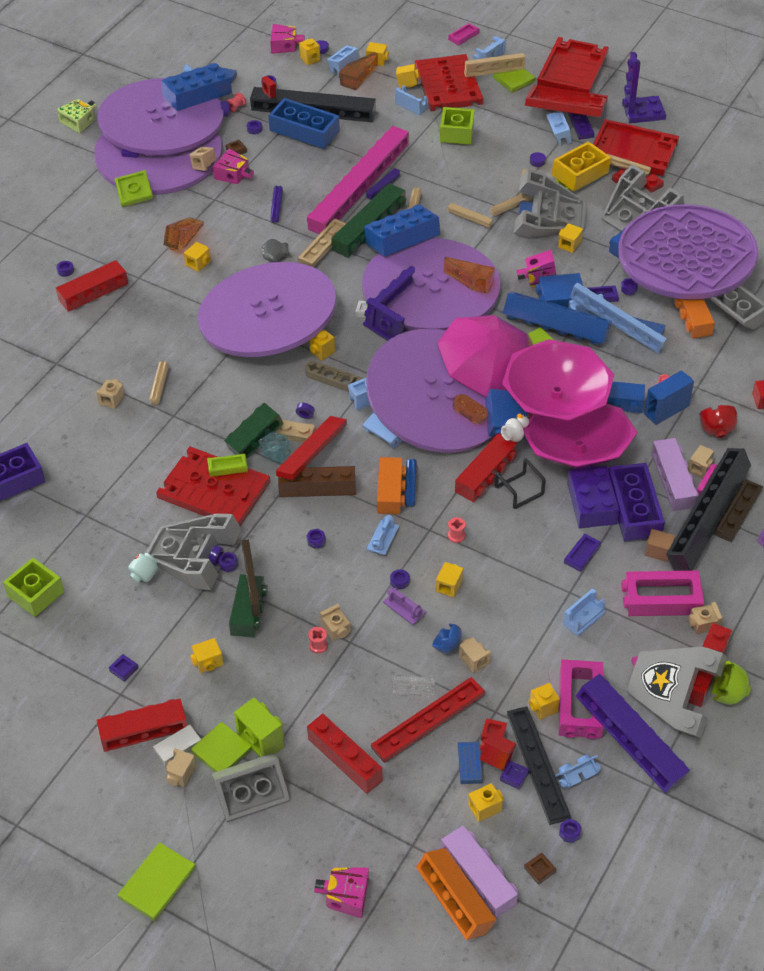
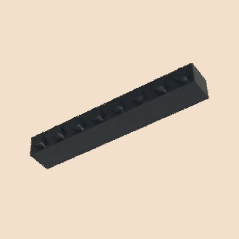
[250,87,376,123]
[666,448,751,571]

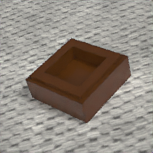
[225,140,247,155]
[524,853,556,885]

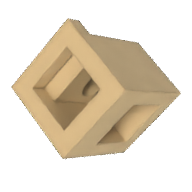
[189,147,217,171]
[96,379,125,409]
[688,445,715,479]
[688,602,722,634]
[320,604,351,641]
[459,637,491,674]
[166,748,196,787]

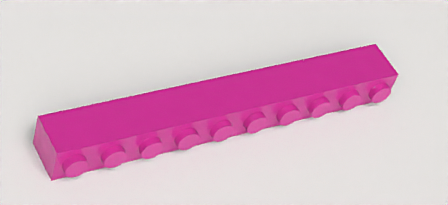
[307,126,409,234]

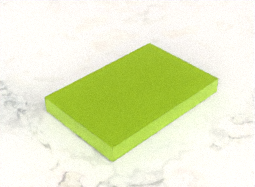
[117,842,196,921]

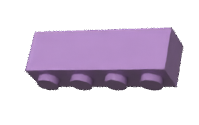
[651,438,699,511]
[441,826,518,918]

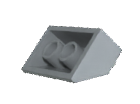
[709,286,764,330]
[211,753,290,821]

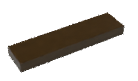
[713,479,763,543]
[241,539,261,617]

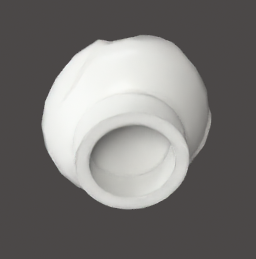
[501,414,529,442]

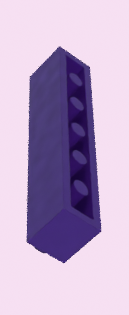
[575,673,690,793]

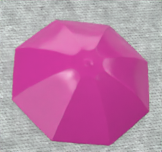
[437,315,533,397]
[502,339,614,421]
[523,404,638,469]

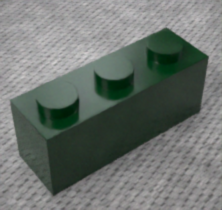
[224,403,284,459]
[229,574,268,638]

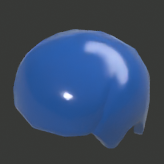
[432,623,462,654]

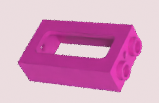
[621,570,704,616]
[559,659,604,739]

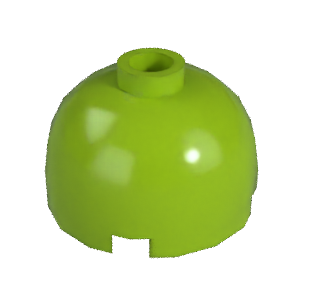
[711,661,751,705]

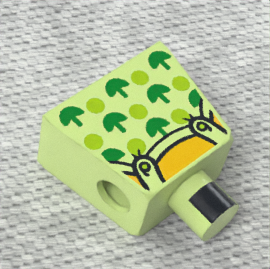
[57,99,97,133]

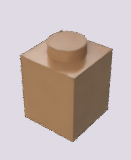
[645,529,675,562]

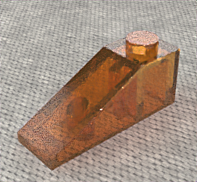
[339,52,378,90]
[163,217,204,251]
[443,257,495,294]

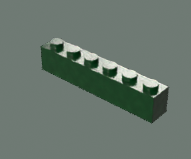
[331,183,406,258]

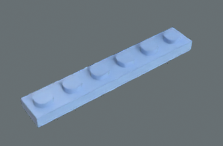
[570,282,667,353]

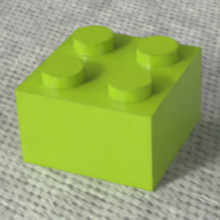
[440,107,475,144]
[3,557,64,617]
[234,697,284,758]

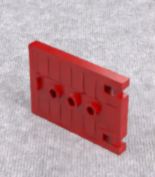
[537,37,609,93]
[415,54,483,112]
[525,85,608,117]
[593,119,679,176]
[156,446,270,526]

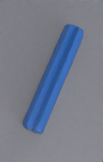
[405,459,417,507]

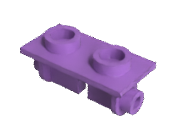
[383,587,427,625]

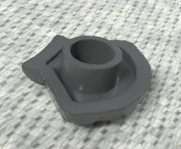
[262,239,290,262]

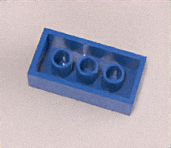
[161,63,232,111]
[268,98,340,149]
[364,205,440,256]

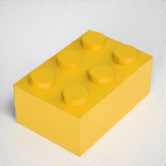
[551,141,611,191]

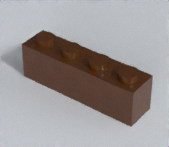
[278,466,356,498]

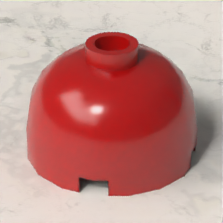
[699,405,737,438]

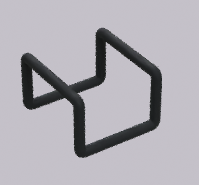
[494,458,546,509]

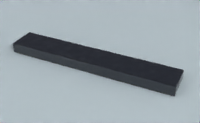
[507,706,571,825]

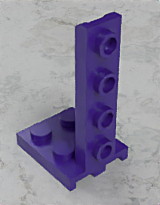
[622,52,666,124]
[363,266,415,341]

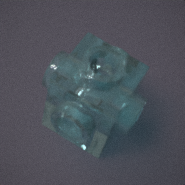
[258,431,291,461]

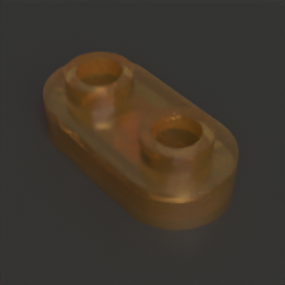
[453,394,488,424]

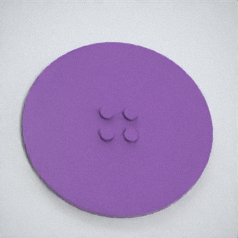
[97,78,224,155]
[94,132,222,195]
[618,204,758,299]
[362,238,500,331]
[198,262,337,357]
[366,329,493,453]

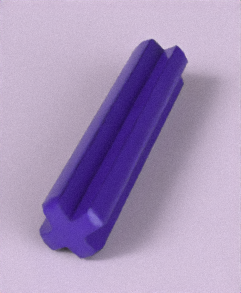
[366,168,400,200]
[270,185,283,223]

